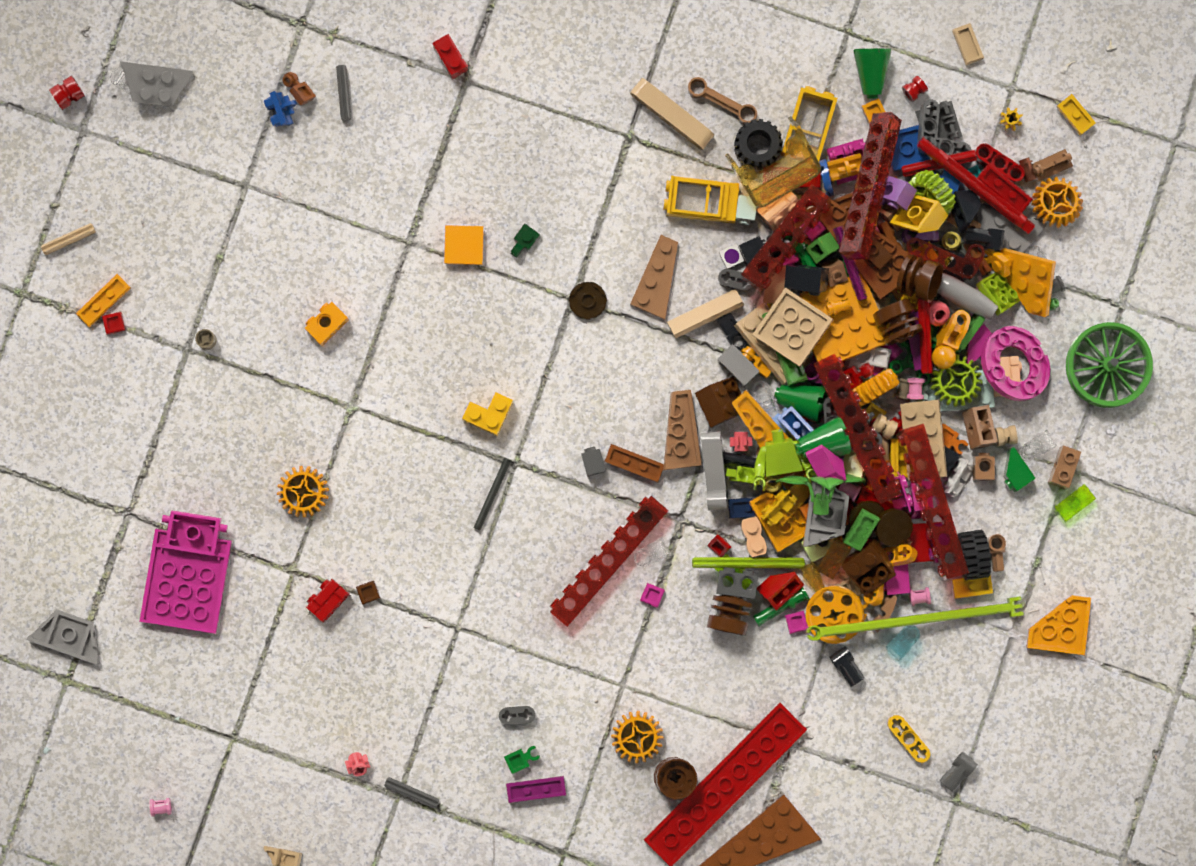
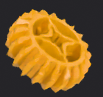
[1031,177,1083,228]
[849,369,899,408]
[277,466,329,518]
[611,711,664,763]

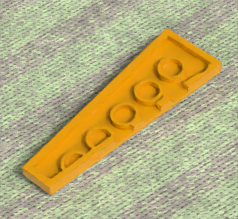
[732,390,805,490]

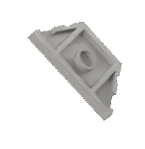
[120,61,193,107]
[976,206,1047,253]
[803,476,849,547]
[27,609,99,665]

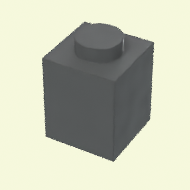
[581,446,606,477]

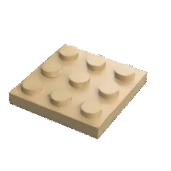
[752,288,833,368]

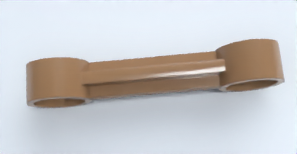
[688,77,757,124]

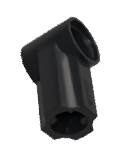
[965,227,1005,250]
[829,646,864,687]

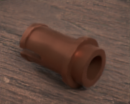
[1018,157,1037,182]

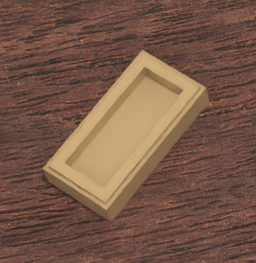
[952,23,984,65]

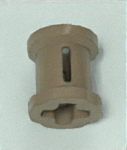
[894,378,910,402]

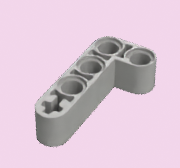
[701,431,728,511]

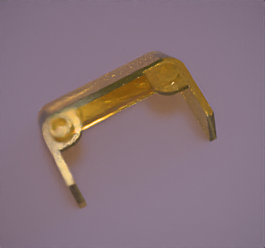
[725,116,821,208]

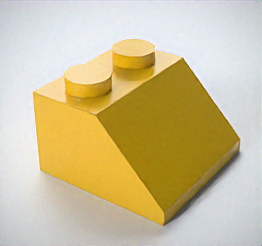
[890,195,948,233]

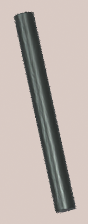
[473,458,511,530]

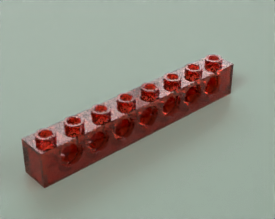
[839,112,902,260]
[813,354,902,504]
[897,423,969,580]
[549,496,669,627]

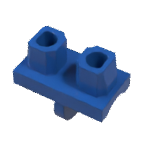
[264,91,297,127]

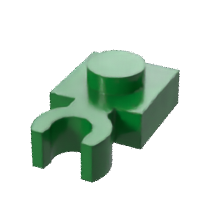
[504,746,540,774]

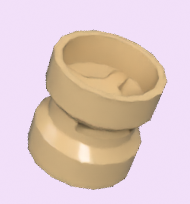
[871,414,898,440]
[995,425,1018,447]

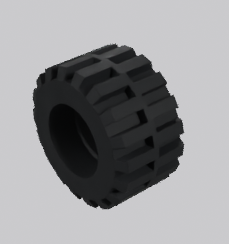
[734,119,783,170]
[956,529,991,580]

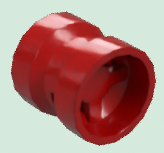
[902,76,928,102]

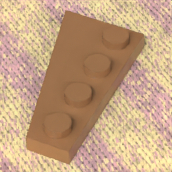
[630,235,678,320]
[663,390,702,470]

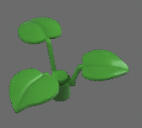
[776,474,866,515]

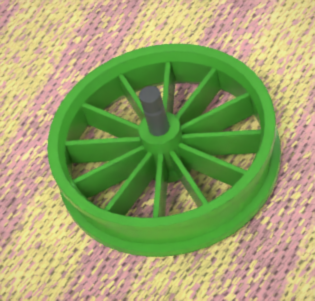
[1066,322,1153,408]

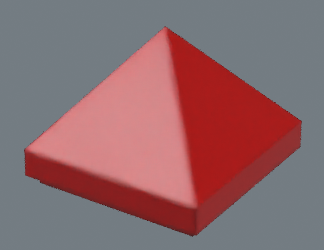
[707,534,731,557]

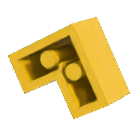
[462,392,513,437]

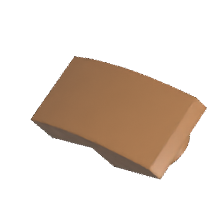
[763,263,786,305]
[872,595,897,633]

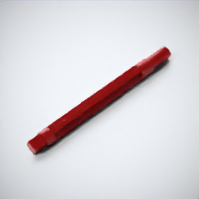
[917,137,1035,234]

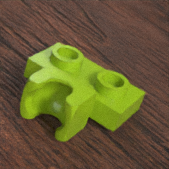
[726,466,755,484]

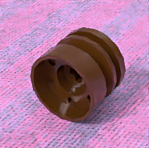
[897,254,943,302]
[873,299,923,346]
[707,595,753,636]
[654,757,697,799]

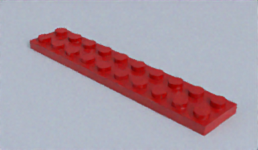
[643,702,807,866]

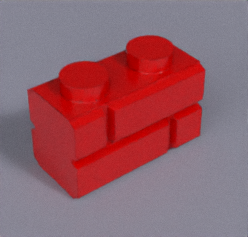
[432,34,469,79]
[306,579,350,623]

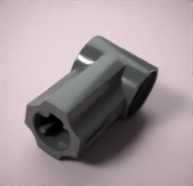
[939,752,978,792]

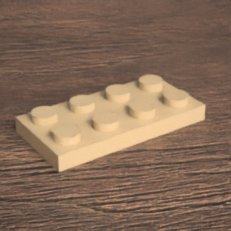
[734,303,811,385]
[900,400,947,481]

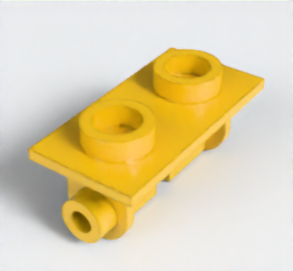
[761,489,797,526]

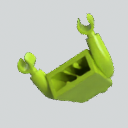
[754,429,818,491]

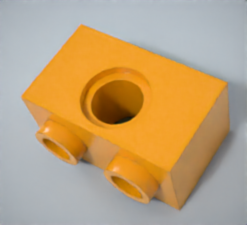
[305,302,349,346]

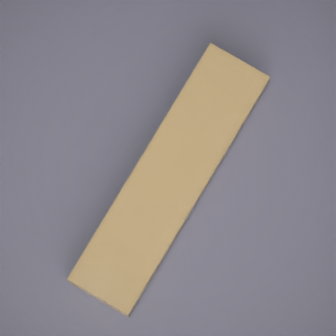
[667,289,744,339]

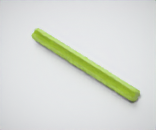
[692,557,805,569]

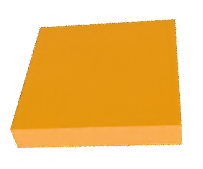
[444,225,484,265]

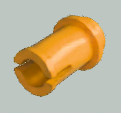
[826,297,852,316]

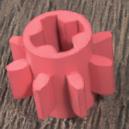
[730,432,753,452]
[345,752,370,776]

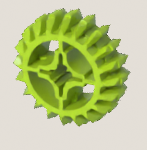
[909,170,956,214]
[930,355,983,407]

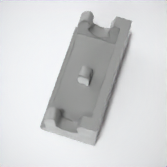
[717,344,760,387]

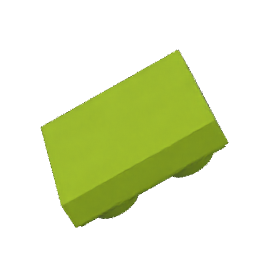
[976,272,1020,316]

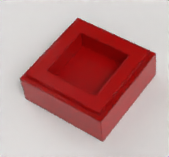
[102,312,126,335]

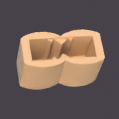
[741,516,767,557]

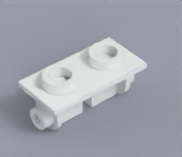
[939,458,974,498]

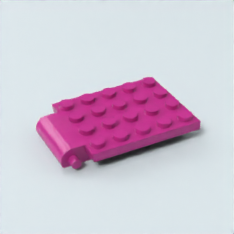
[139,510,232,634]

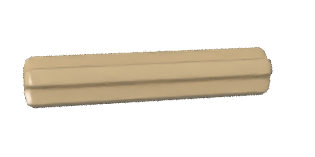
[41,223,96,255]

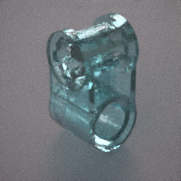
[885,625,920,661]

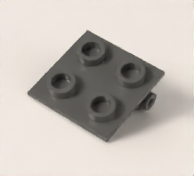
[915,101,963,140]

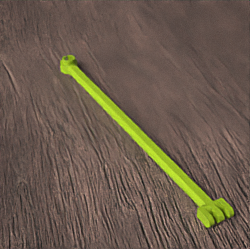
[805,596,1024,641]

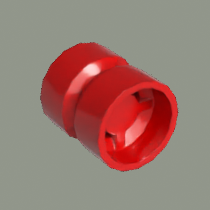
[49,75,85,110]

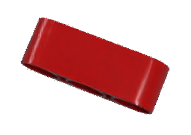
[975,143,1025,184]

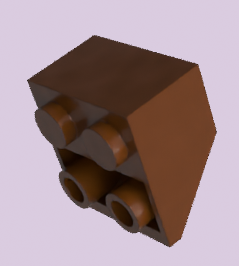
[695,376,741,427]
[841,538,896,596]

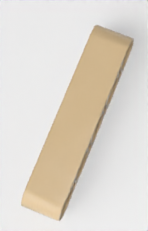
[630,78,714,150]

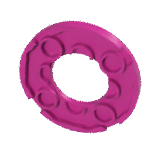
[981,326,1050,401]

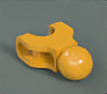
[932,310,971,369]

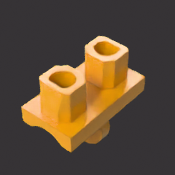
[827,153,865,181]

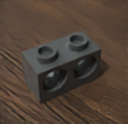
[716,567,758,599]

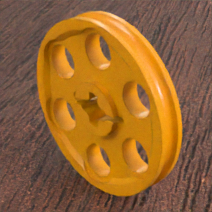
[806,585,864,644]

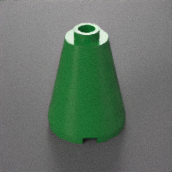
[854,48,891,99]
[774,385,829,424]
[795,417,851,458]

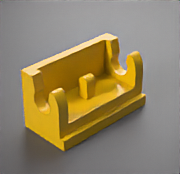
[889,439,908,478]

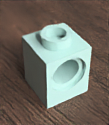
[735,195,758,225]

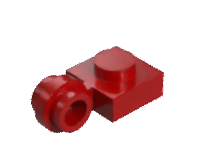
[842,363,874,392]

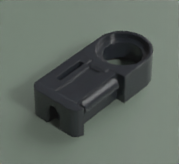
[716,312,747,350]

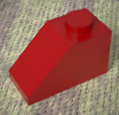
[756,572,804,610]

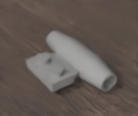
[937,273,998,325]

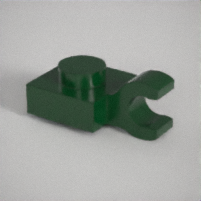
[510,223,540,258]

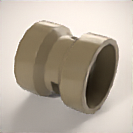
[195,329,217,350]

